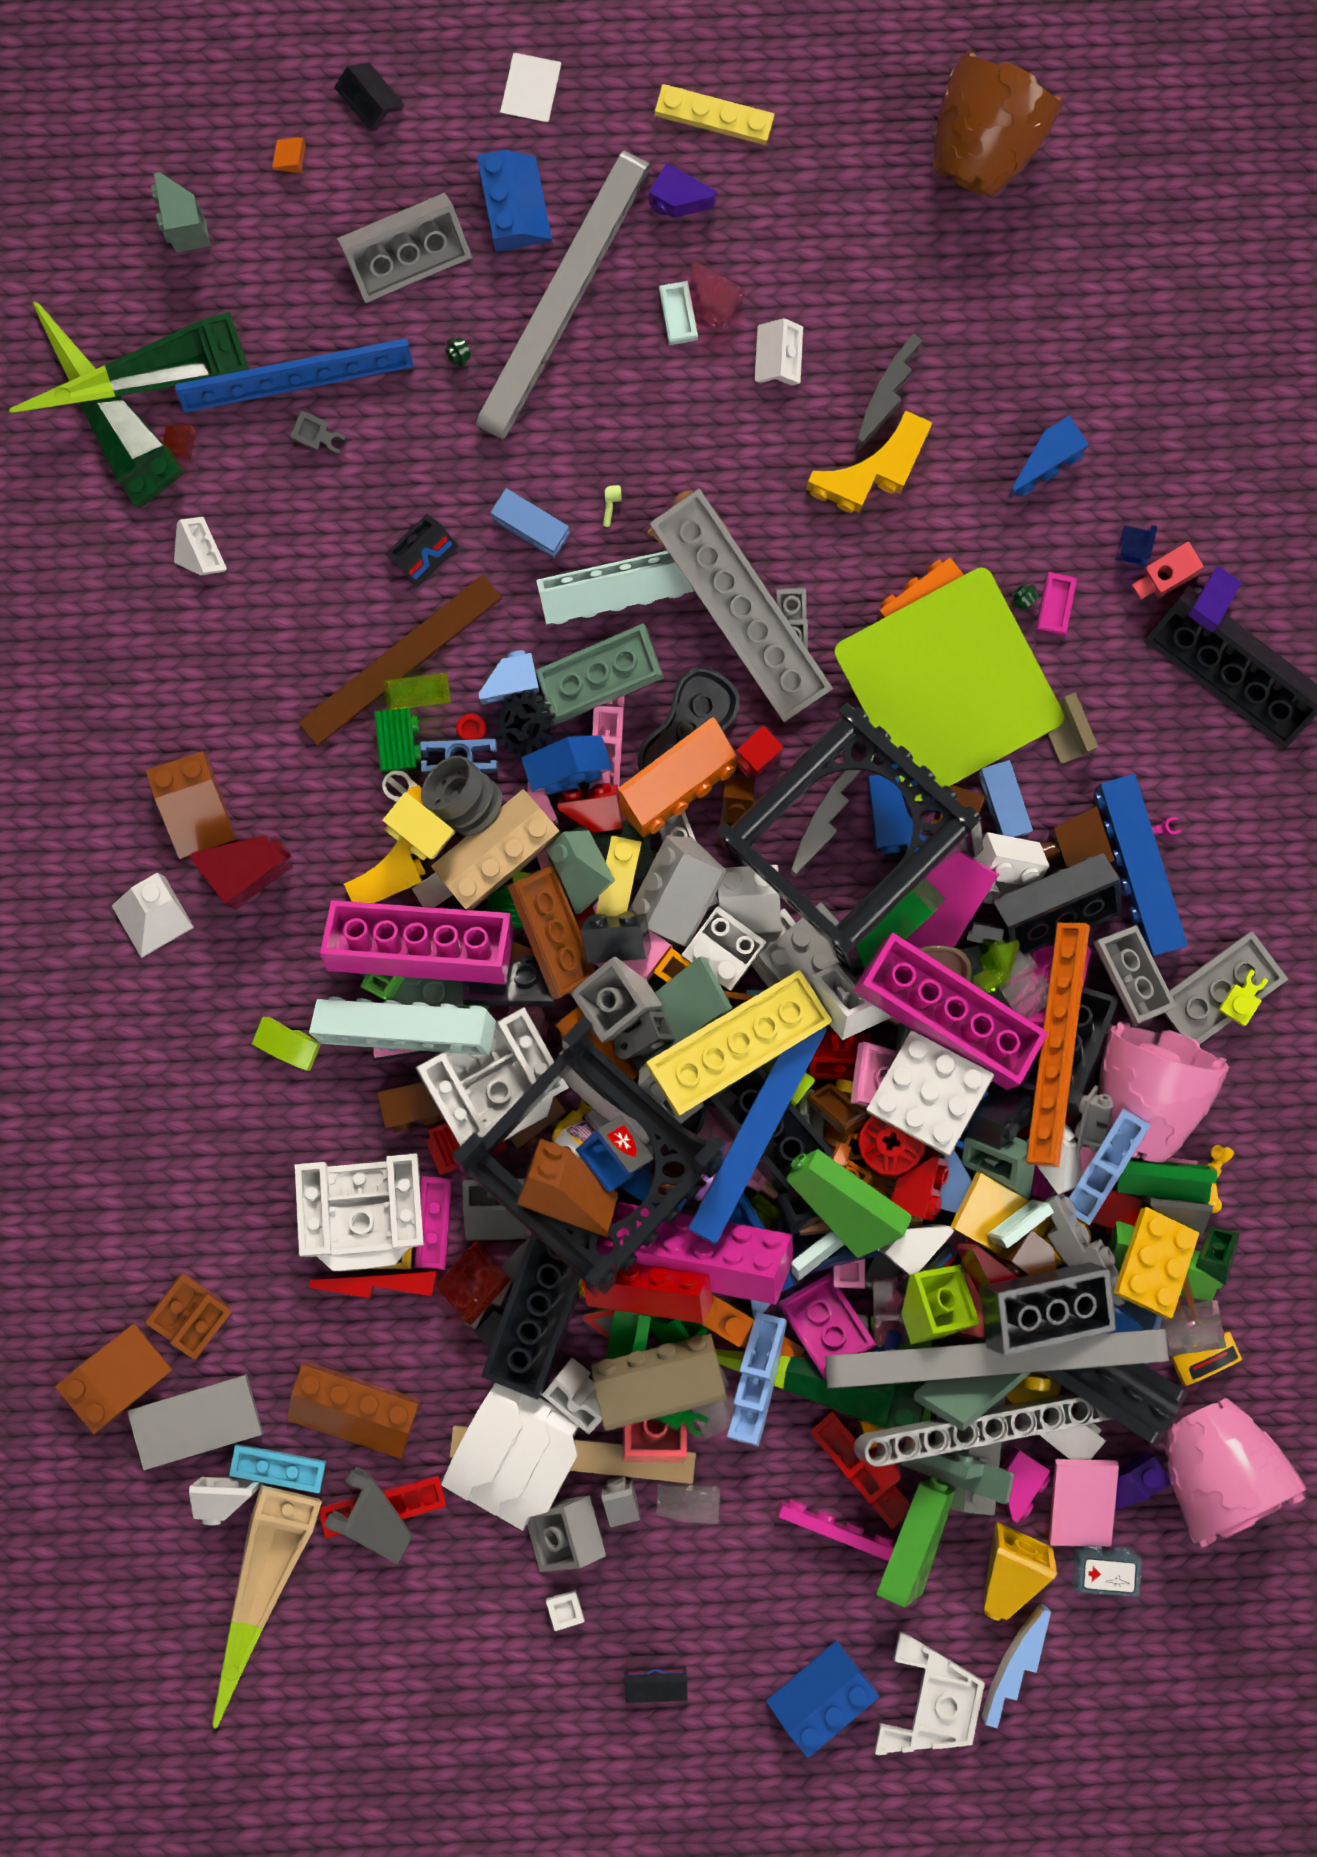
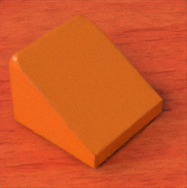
[272,137,306,174]

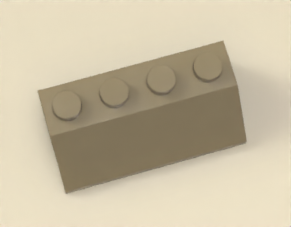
[591,1334,727,1431]

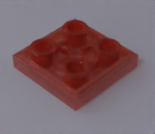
[436,1240,512,1325]

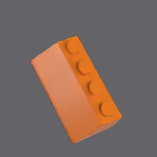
[618,717,736,838]

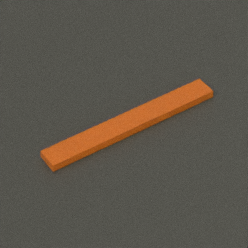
[1026,923,1090,1167]

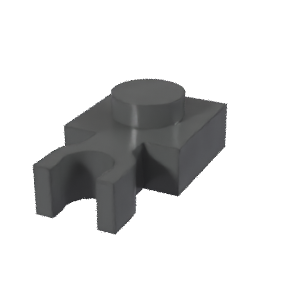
[290,410,346,455]

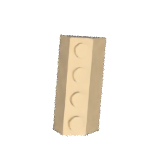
[431,789,561,910]

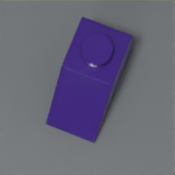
[649,163,717,218]
[1115,1451,1171,1510]

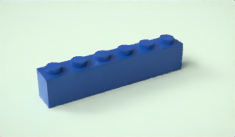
[1093,774,1188,957]

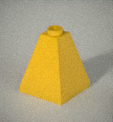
[983,1522,1057,1620]

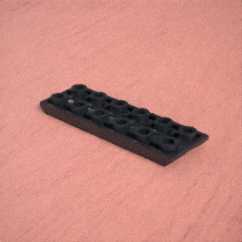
[1040,1363,1189,1447]

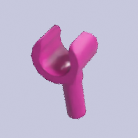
[1152,817,1181,837]

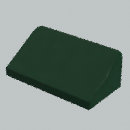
[1197,1227,1239,1285]

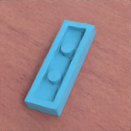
[229,1444,327,1493]

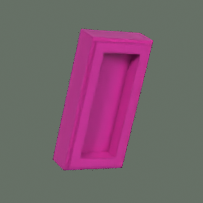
[1036,572,1077,637]

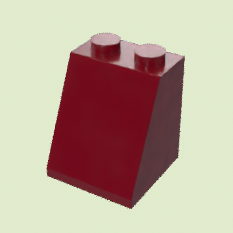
[189,836,293,910]

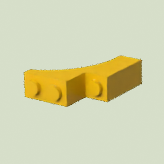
[806,411,932,513]
[344,785,442,903]

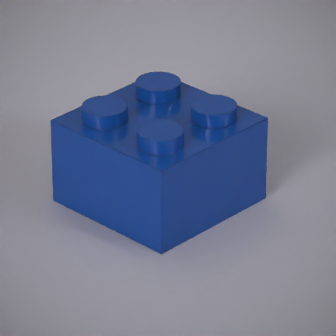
[521,735,612,795]

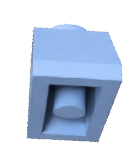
[478,650,540,705]

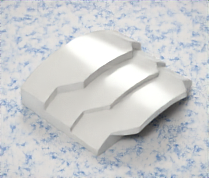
[416,1008,569,1146]
[295,1154,424,1271]
[441,1383,579,1531]

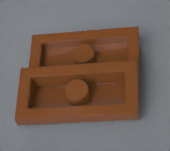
[145,1272,232,1360]

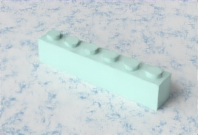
[536,551,694,624]
[309,997,496,1056]

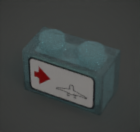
[1072,1545,1142,1597]

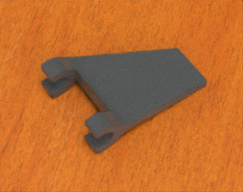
[324,1467,413,1565]

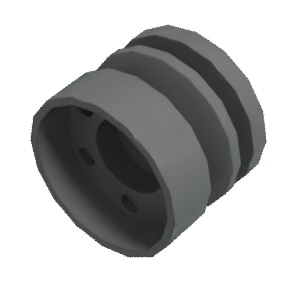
[421,755,502,836]

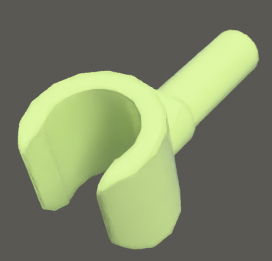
[603,485,622,527]

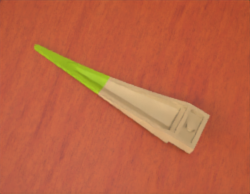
[212,1485,322,1729]

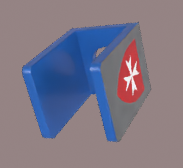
[576,1115,653,1192]

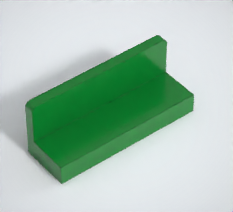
[1117,1157,1218,1203]
[606,1310,652,1359]

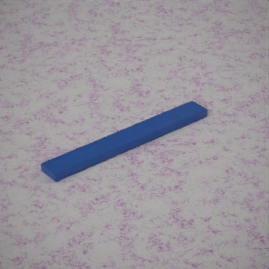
[175,338,414,413]
[687,1027,827,1245]

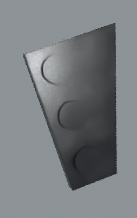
[462,954,555,1007]

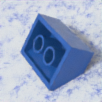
[477,149,552,252]
[766,1640,879,1758]

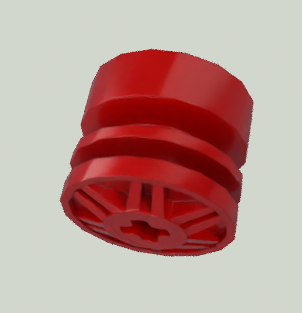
[859,1116,925,1180]

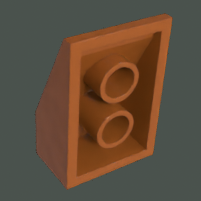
[145,751,237,859]
[517,1139,618,1237]
[55,1323,173,1434]

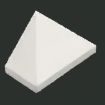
[174,517,227,575]

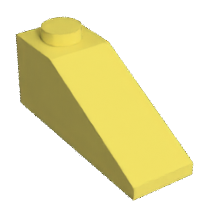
[596,836,641,916]

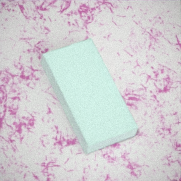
[659,281,698,345]
[987,1200,1054,1248]
[792,1230,844,1281]

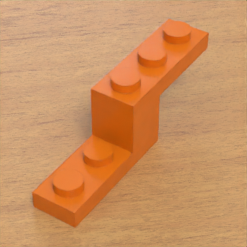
[700,1294,805,1358]

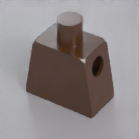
[1041,807,1115,869]

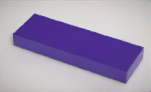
[1188,565,1242,632]

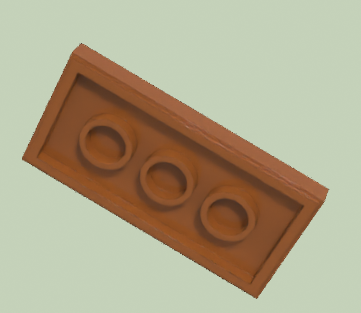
[507,864,596,999]

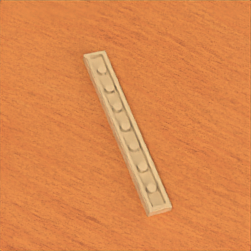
[450,1425,696,1484]

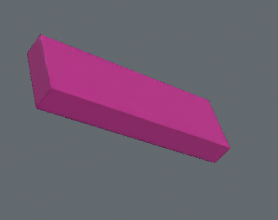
[414,1176,453,1270]

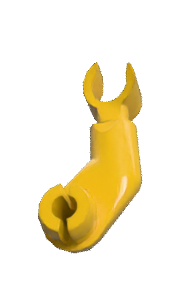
[1207,1145,1234,1214]

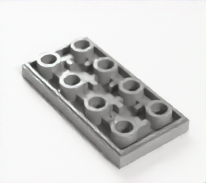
[127,1374,263,1471]

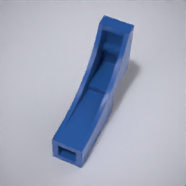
[866,775,926,878]

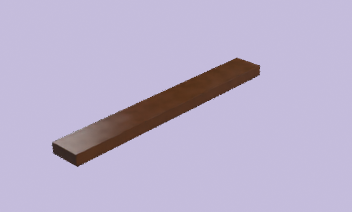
[298,575,502,747]

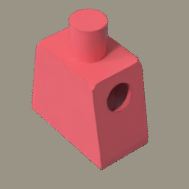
[1132,541,1204,600]

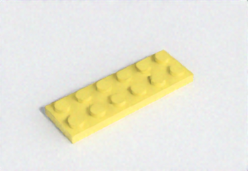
[645,970,833,1117]

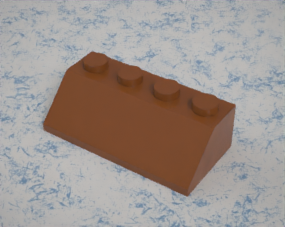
[286,1361,422,1459]

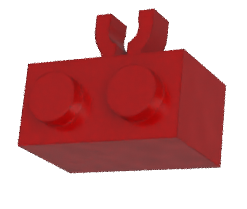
[808,1027,871,1080]

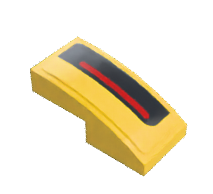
[1171,1332,1242,1386]

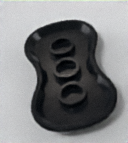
[637,667,740,771]

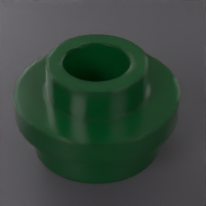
[445,337,471,367]
[1011,584,1039,611]

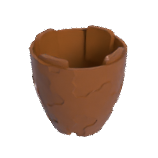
[933,50,1063,198]

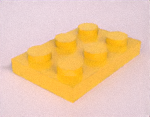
[1113,1207,1199,1319]

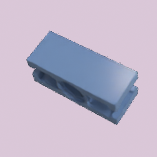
[490,488,570,559]
[420,739,498,776]
[977,760,1033,838]

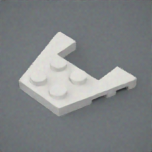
[874,1631,985,1755]

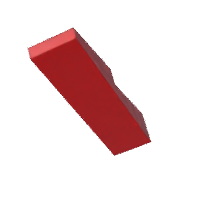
[309,1270,439,1298]

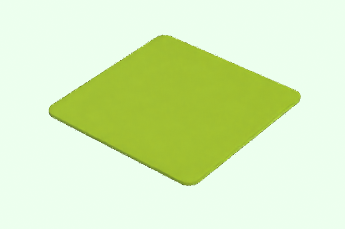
[834,568,1064,801]

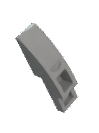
[1045,1192,1126,1306]

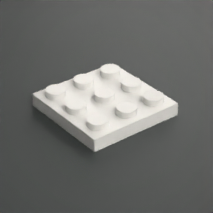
[866,1030,994,1157]

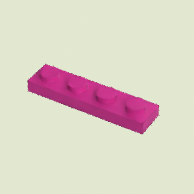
[777,1499,895,1561]

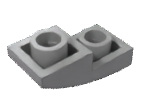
[776,588,808,649]

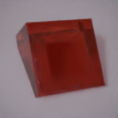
[163,425,196,459]

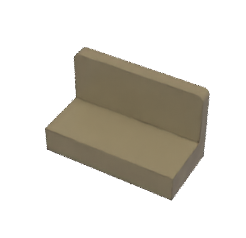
[1047,692,1098,764]

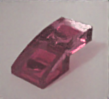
[872,1277,906,1345]

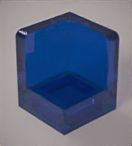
[1115,525,1158,567]

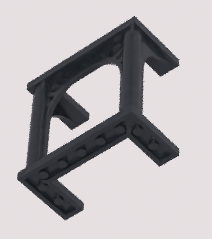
[716,702,984,977]
[452,1016,725,1297]

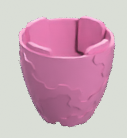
[1098,1021,1229,1163]
[1164,1398,1307,1548]

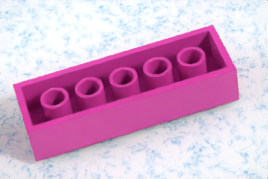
[320,900,515,984]
[852,932,1048,1090]
[596,1202,793,1305]

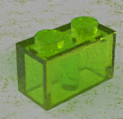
[383,672,451,710]

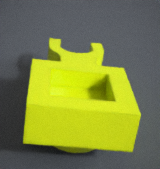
[1218,969,1268,1026]

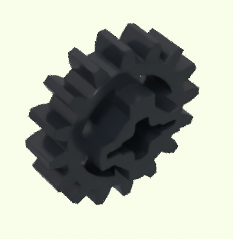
[494,692,557,757]

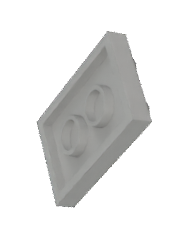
[755,902,841,984]

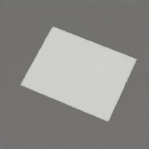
[500,53,562,122]

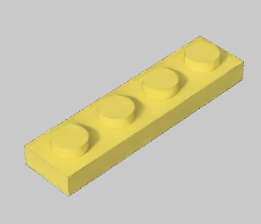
[655,84,774,145]

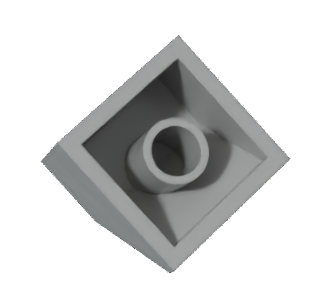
[570,957,662,1043]
[527,1496,606,1572]

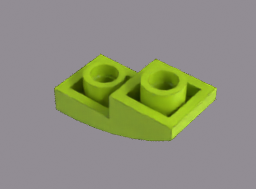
[252,1017,321,1071]

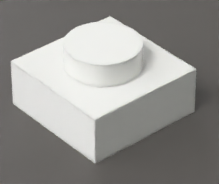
[546,1590,585,1631]

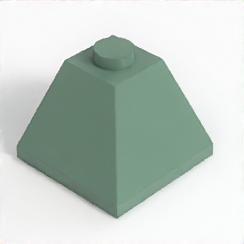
[546,830,615,914]

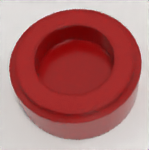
[456,714,487,740]

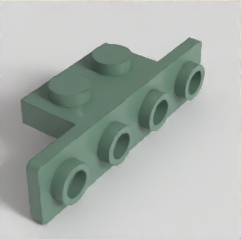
[901,1440,1014,1504]

